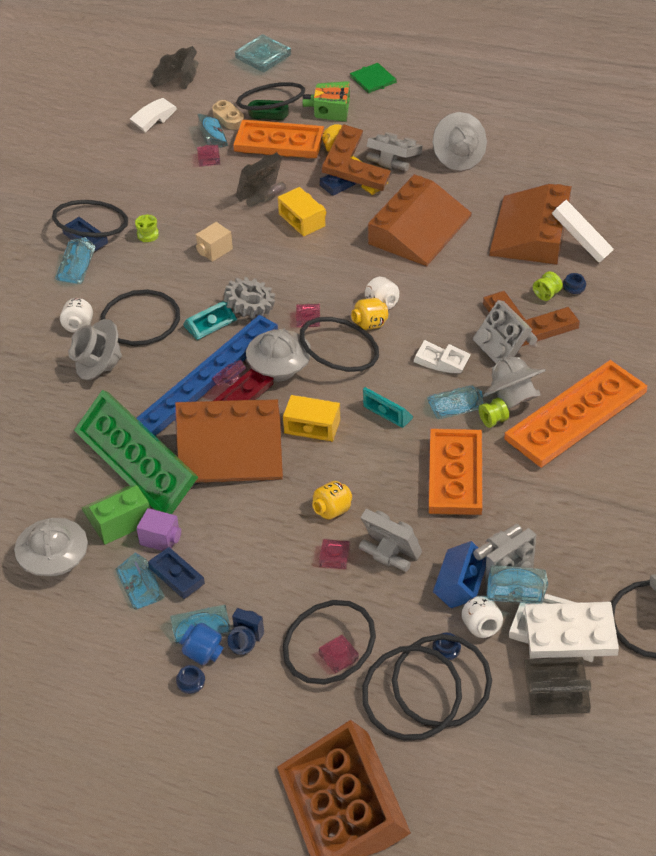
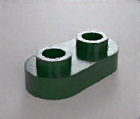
[248,100,289,121]

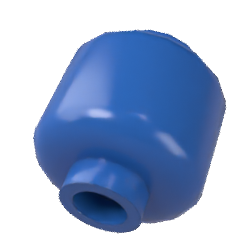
[179,623,224,665]

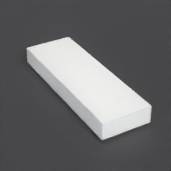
[552,200,614,263]

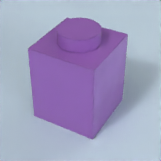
[137,508,181,551]

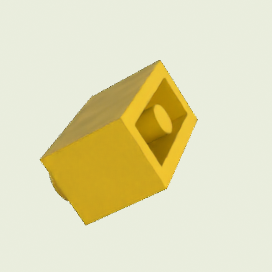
[278,187,326,237]
[283,395,340,442]

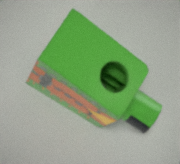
[302,81,350,122]

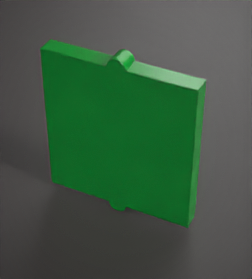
[350,63,397,93]

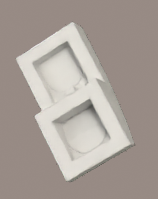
[130,98,177,133]
[413,340,471,373]

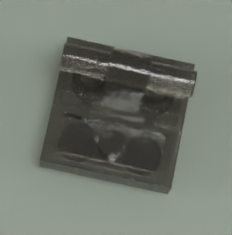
[150,46,199,89]
[236,152,286,208]
[524,657,591,715]

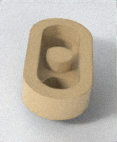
[212,100,244,130]

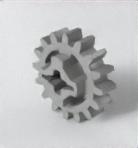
[224,277,275,319]

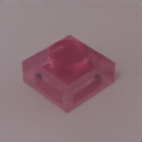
[197,145,220,167]
[296,304,320,327]
[212,360,246,386]
[319,539,350,569]
[319,635,359,674]

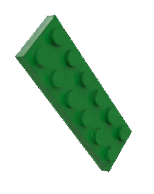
[74,390,198,514]

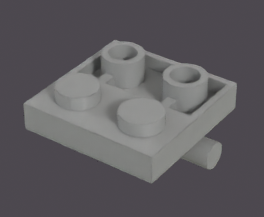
[367,132,423,171]
[473,300,537,363]
[359,509,422,572]
[473,524,536,592]

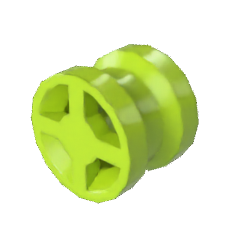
[135,214,159,243]
[533,271,563,301]
[479,397,509,428]

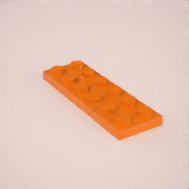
[504,360,647,468]

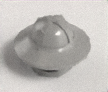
[432,112,487,171]
[68,319,122,381]
[246,328,311,382]
[483,356,546,409]
[14,518,88,576]

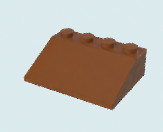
[368,174,472,266]
[489,184,572,264]
[175,399,283,483]
[277,720,411,856]

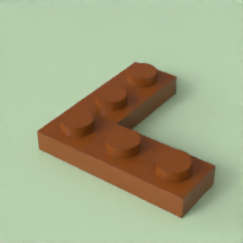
[322,124,391,191]
[483,291,580,347]

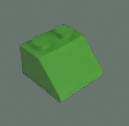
[82,485,150,545]

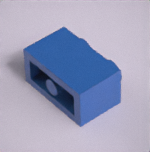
[433,541,487,608]

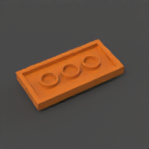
[233,120,324,158]
[429,429,482,515]

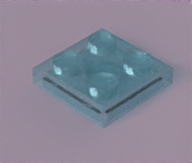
[235,34,291,72]

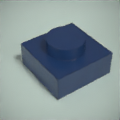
[232,608,264,642]

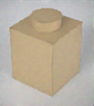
[196,222,233,262]

